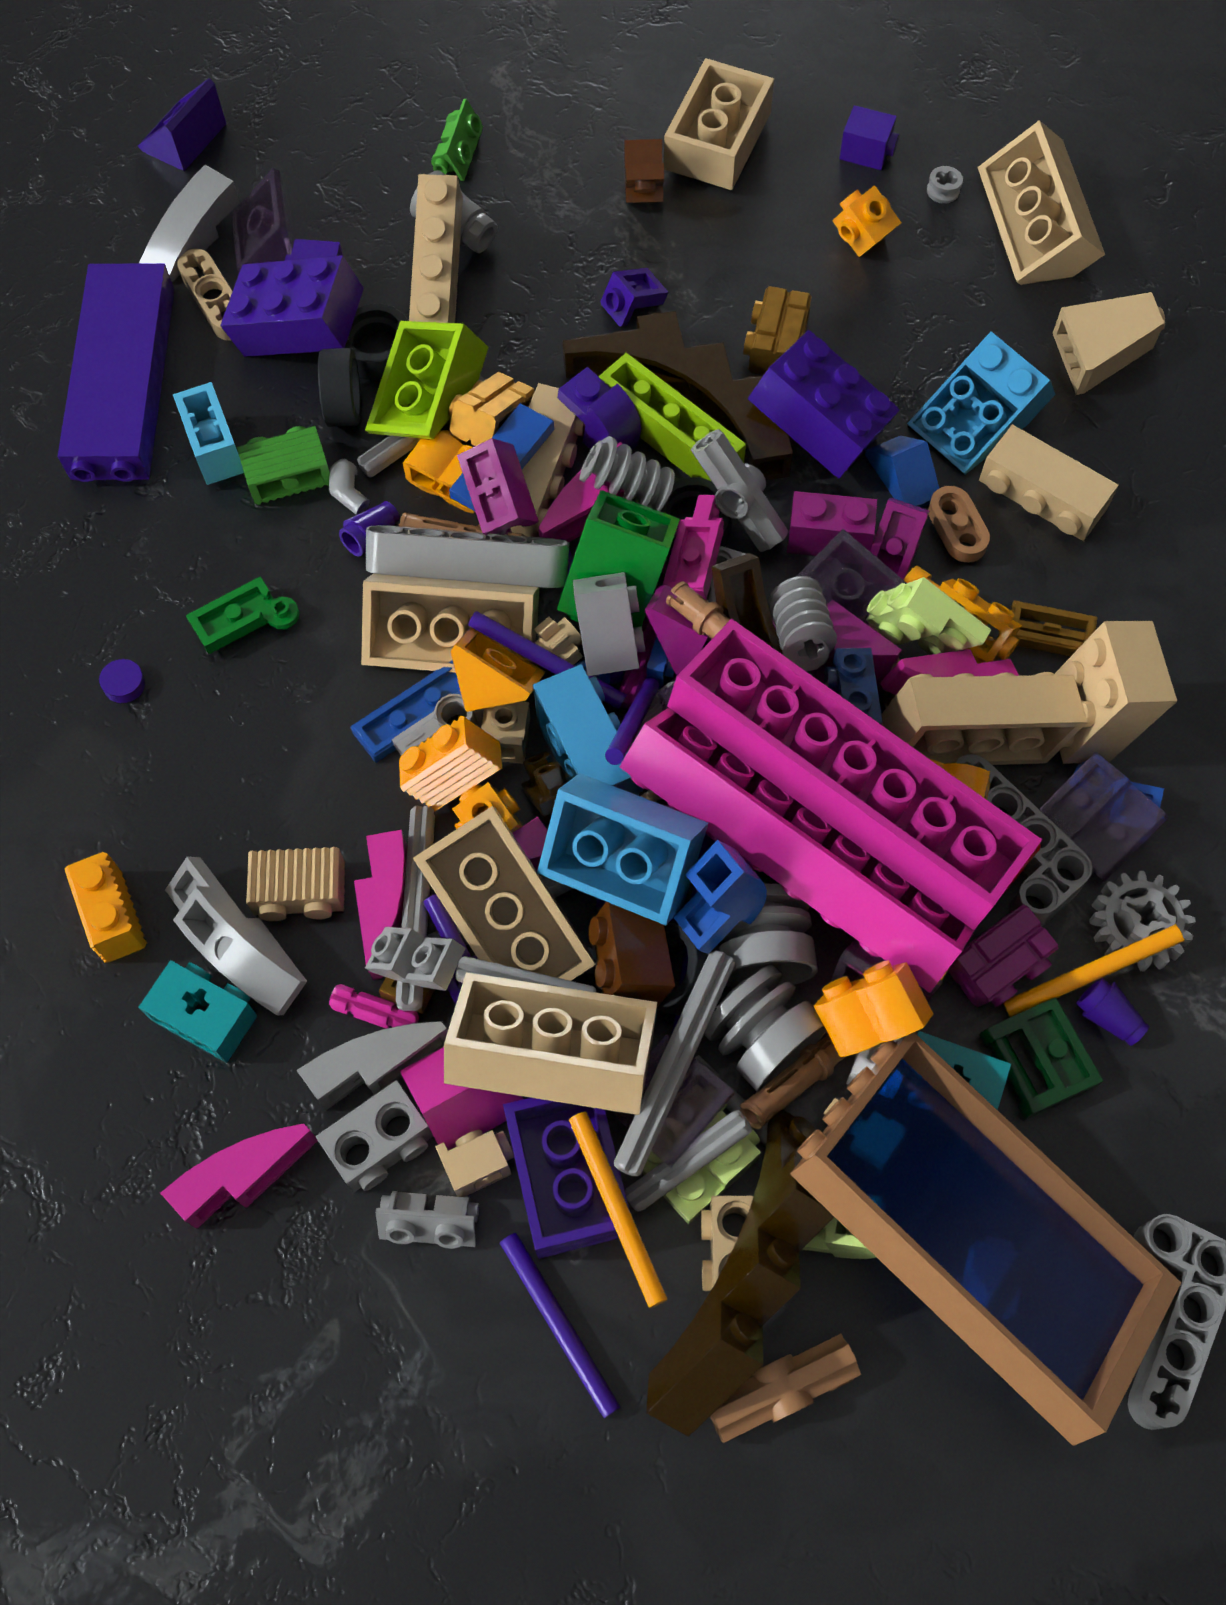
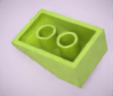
[365,321,489,439]

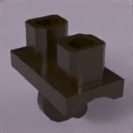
[521,751,572,825]

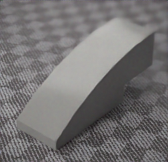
[139,165,240,282]
[297,1021,448,1110]

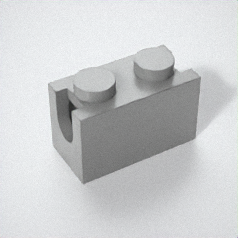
[573,572,646,676]

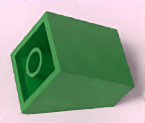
[557,490,680,627]

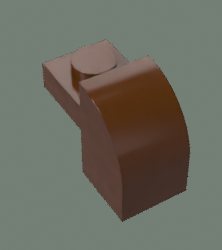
[624,139,664,203]

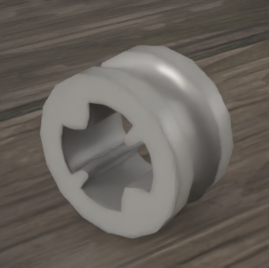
[927,166,963,203]

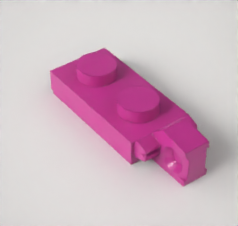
[663,495,724,600]

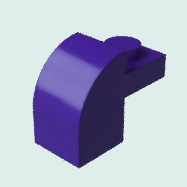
[557,367,641,450]

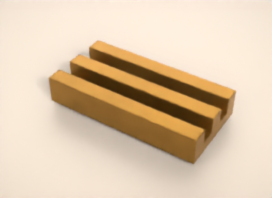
[1010,600,1097,656]

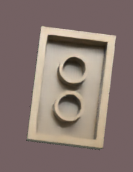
[664,58,774,190]
[1054,621,1177,764]

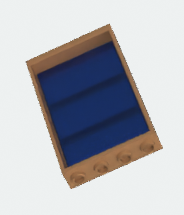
[790,1033,1181,1446]

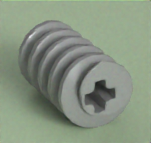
[579,436,675,511]
[768,576,837,671]

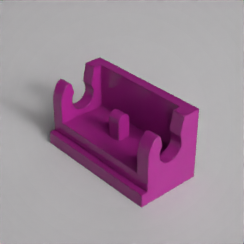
[457,438,539,535]

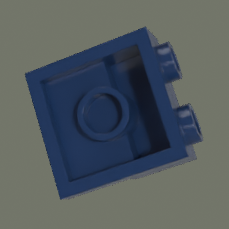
[824,648,883,725]

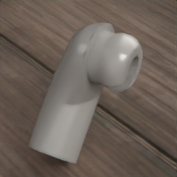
[329,459,370,515]

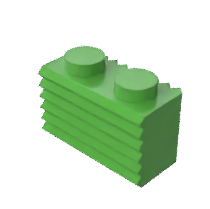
[237,426,330,505]

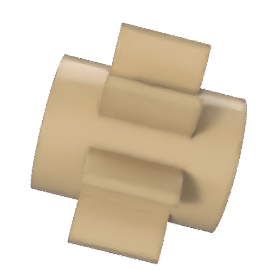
[534,616,583,665]

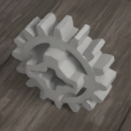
[1089,871,1196,972]

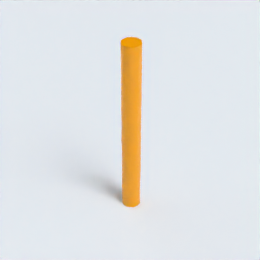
[1003,924,1184,1017]
[569,1112,668,1308]

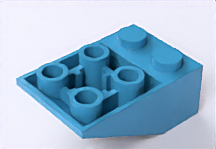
[907,331,1056,475]

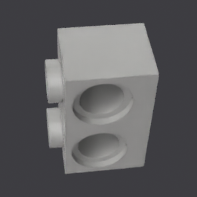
[315,1080,433,1193]

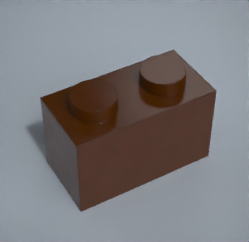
[589,902,675,1007]

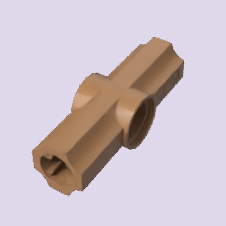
[710,1334,861,1443]

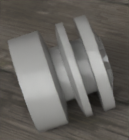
[719,884,818,988]
[704,964,826,1092]

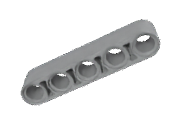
[366,525,569,588]

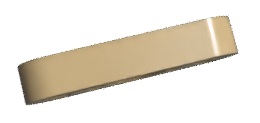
[177,249,233,341]

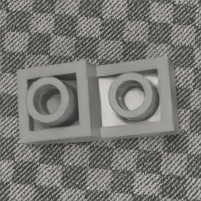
[365,927,466,991]

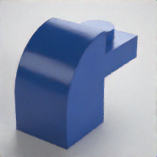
[673,840,767,954]

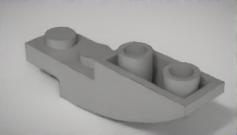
[165,856,307,1015]

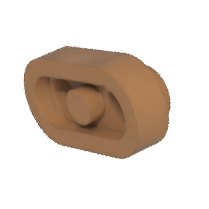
[928,486,990,562]

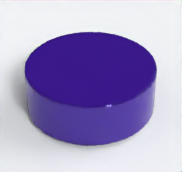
[99,659,145,703]

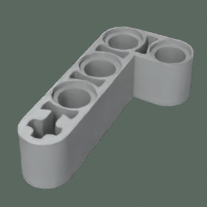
[955,754,1093,926]
[1128,1214,1226,1430]

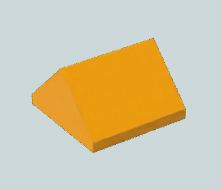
[450,628,545,712]

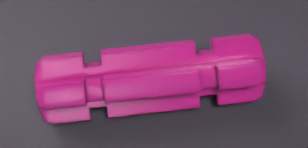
[329,984,419,1029]

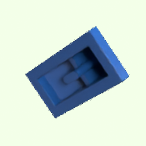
[865,435,939,508]

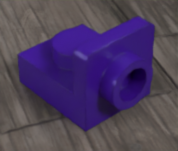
[601,268,669,326]

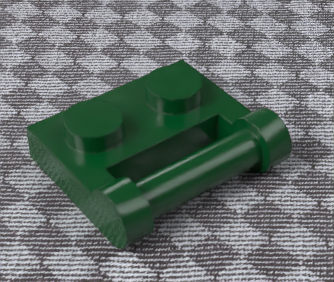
[979,997,1103,1120]

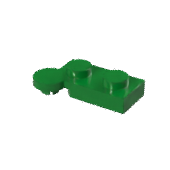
[186,576,300,654]

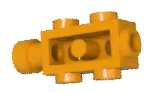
[902,565,1022,664]

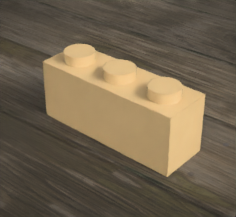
[979,424,1119,541]

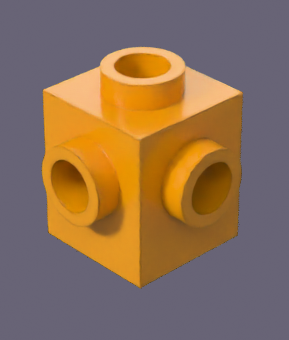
[832,185,902,257]
[452,782,523,833]

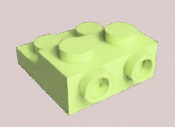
[866,577,991,654]
[642,1081,761,1224]

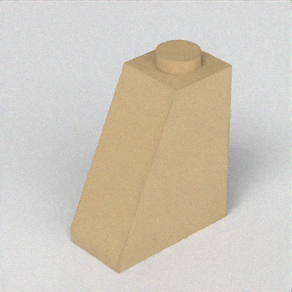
[1053,292,1165,395]

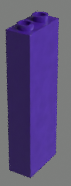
[57,263,175,482]

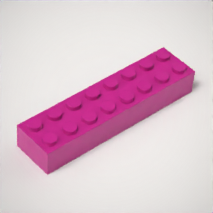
[667,618,1042,930]
[619,707,974,993]

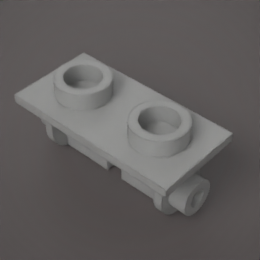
[375,1191,479,1249]

